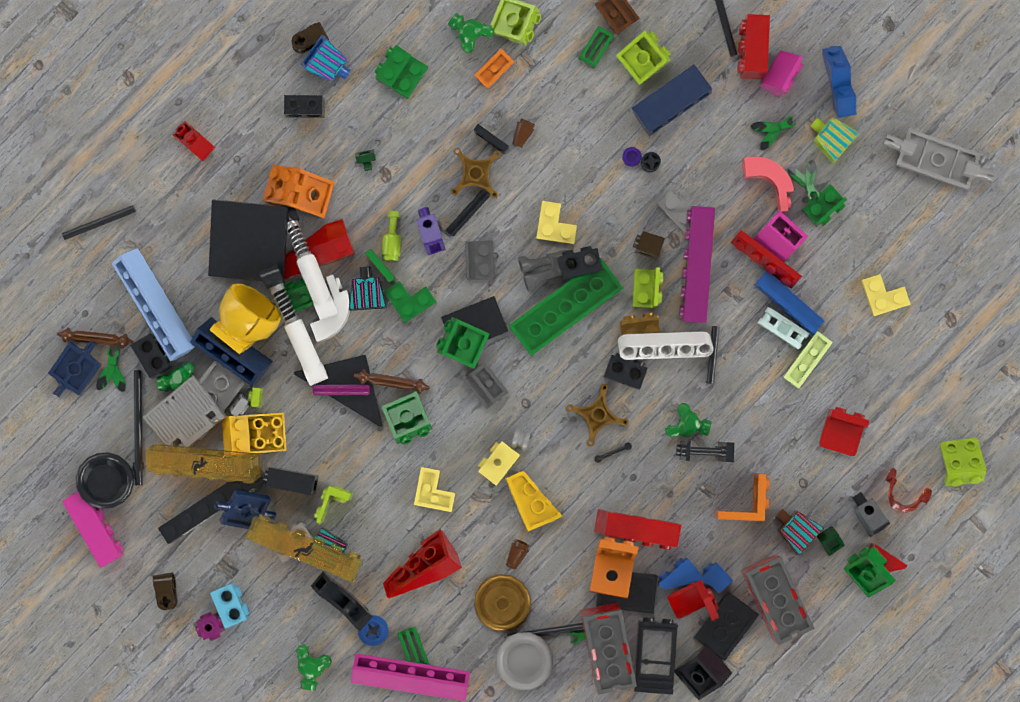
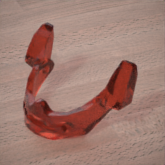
[886,468,932,513]

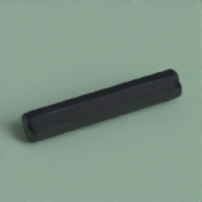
[446,190,490,236]

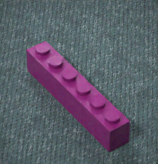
[679,206,715,323]

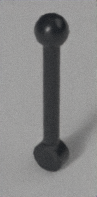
[594,442,632,463]

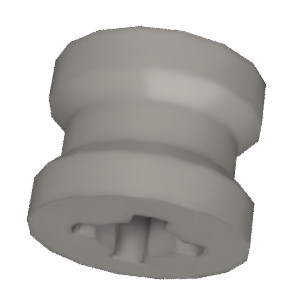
[511,429,530,451]

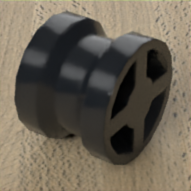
[641,152,661,173]

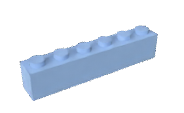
[112,248,196,362]

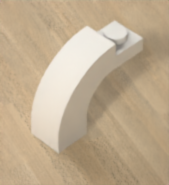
[310,275,350,343]

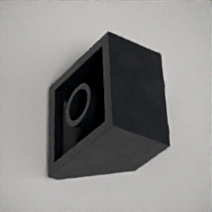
[674,644,732,700]

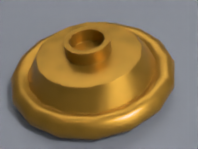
[474,574,531,632]

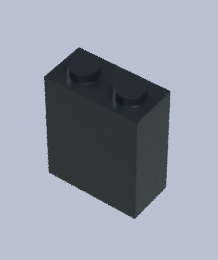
[263,467,319,495]

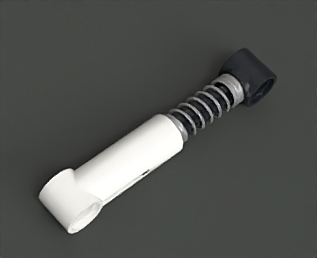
[287,207,338,321]
[259,264,328,386]

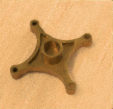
[451,147,501,198]
[565,384,629,447]

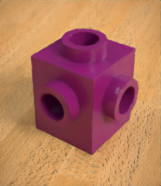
[195,612,225,641]

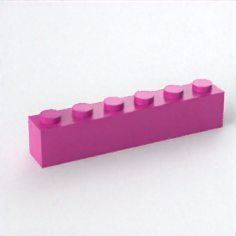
[351,653,470,701]

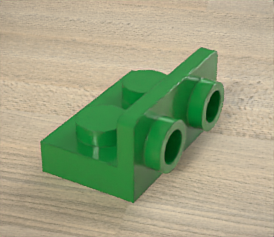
[802,184,847,227]
[284,277,314,313]

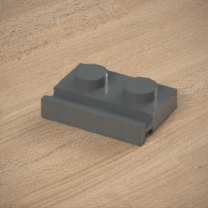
[465,240,494,280]
[463,362,508,409]

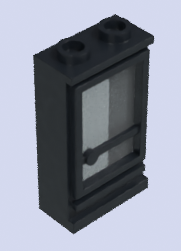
[633,617,678,695]

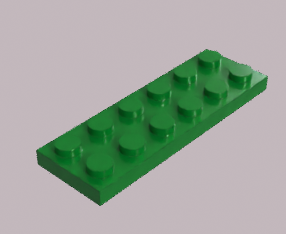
[508,258,623,356]

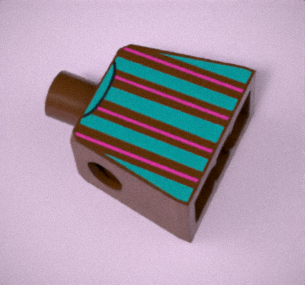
[775,509,824,555]

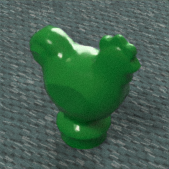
[448,13,494,53]
[157,361,194,392]
[665,403,712,438]
[295,644,332,691]

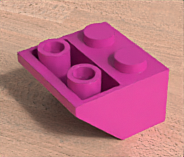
[760,50,804,98]
[753,211,808,262]

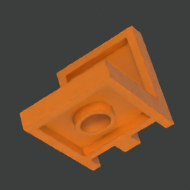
[262,164,335,218]
[714,473,770,521]
[589,537,639,599]

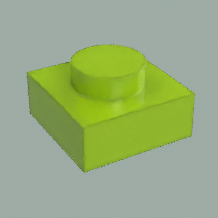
[248,387,263,408]

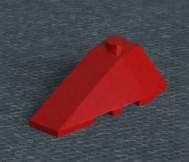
[383,529,462,599]

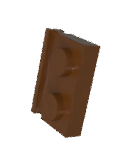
[595,0,640,36]

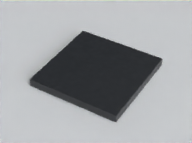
[208,199,288,283]

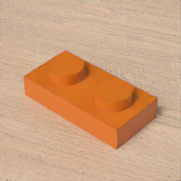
[474,49,515,90]

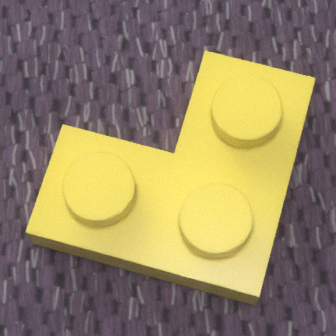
[536,201,577,245]
[861,274,911,316]
[414,467,455,512]

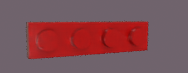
[730,230,802,289]

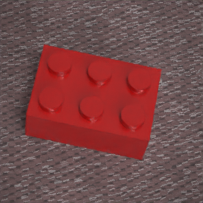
[737,14,770,80]

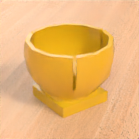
[210,284,282,354]

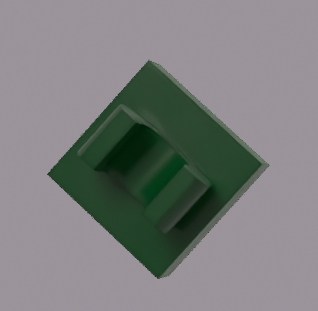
[355,149,376,171]

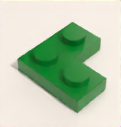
[384,281,437,323]

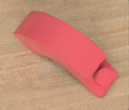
[742,157,794,213]

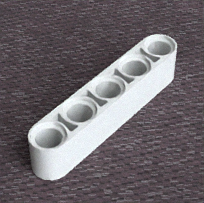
[617,332,713,360]

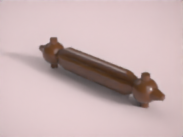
[57,328,134,348]
[354,369,430,394]

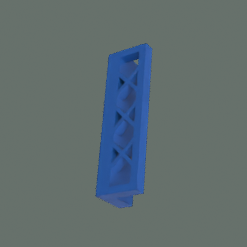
[754,271,824,335]

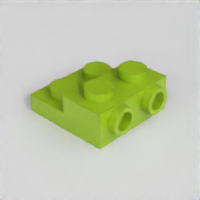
[491,0,541,46]
[616,30,671,85]

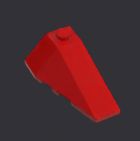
[284,219,355,280]

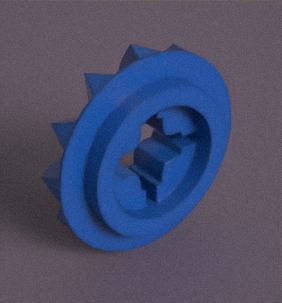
[358,615,389,646]

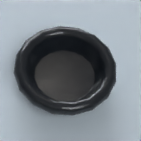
[76,452,134,509]

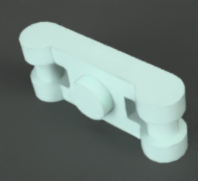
[757,307,809,350]

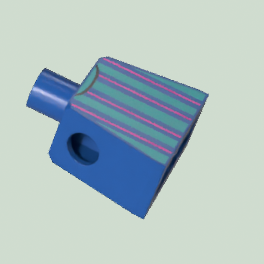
[301,35,350,81]

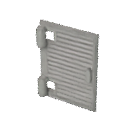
[143,375,226,457]

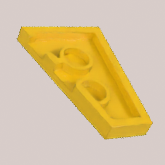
[505,471,563,532]

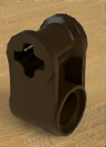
[291,22,329,54]
[153,572,178,611]

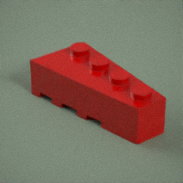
[594,509,682,550]

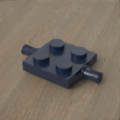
[48,340,102,398]
[214,489,276,530]

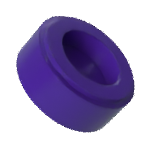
[622,147,642,167]

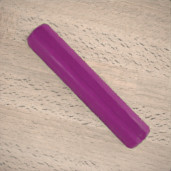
[313,385,370,395]

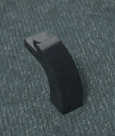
[311,572,373,631]

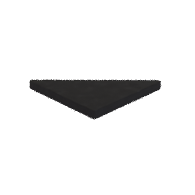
[294,355,383,427]

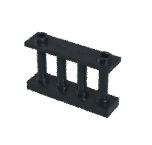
[676,441,735,462]

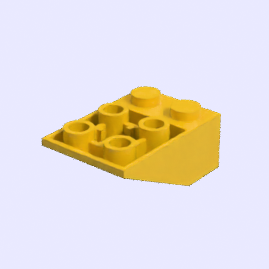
[222,413,287,456]

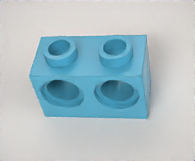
[210,583,250,629]

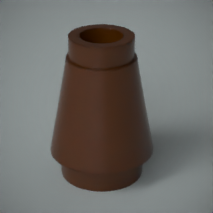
[512,118,535,148]
[506,539,529,569]

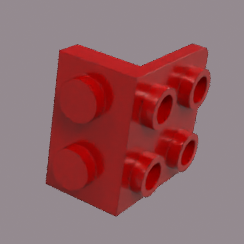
[819,407,870,456]
[667,580,719,621]

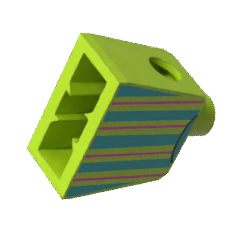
[810,117,859,164]

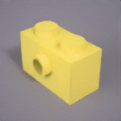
[478,441,520,486]

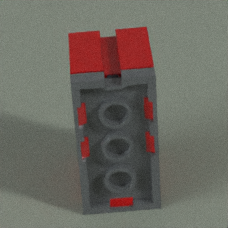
[741,554,815,645]
[580,603,637,695]

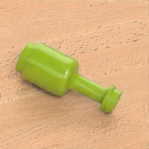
[381,211,402,262]

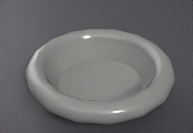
[496,632,553,690]

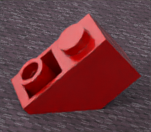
[173,121,216,161]

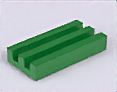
[578,26,615,69]
[365,249,396,284]
[397,626,429,664]

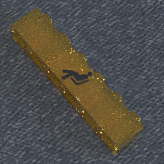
[145,444,262,484]
[245,514,364,583]

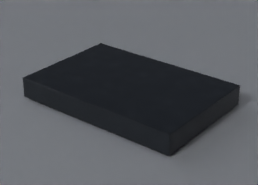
[441,296,508,340]
[596,571,658,614]
[694,591,759,661]

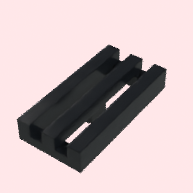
[474,124,509,154]

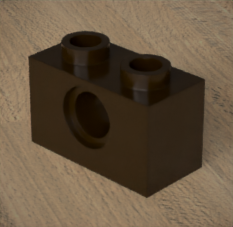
[633,231,665,260]

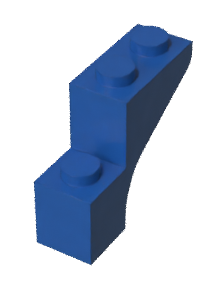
[822,46,857,118]
[658,558,733,593]

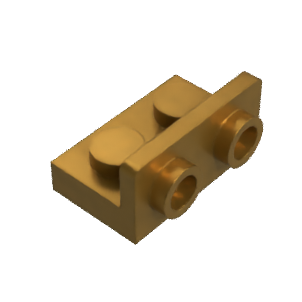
[620,312,660,335]

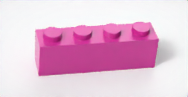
[62,492,124,568]

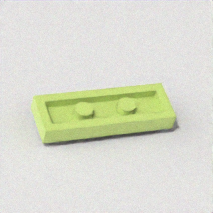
[783,331,833,389]

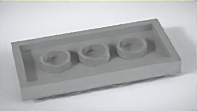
[198,360,246,441]

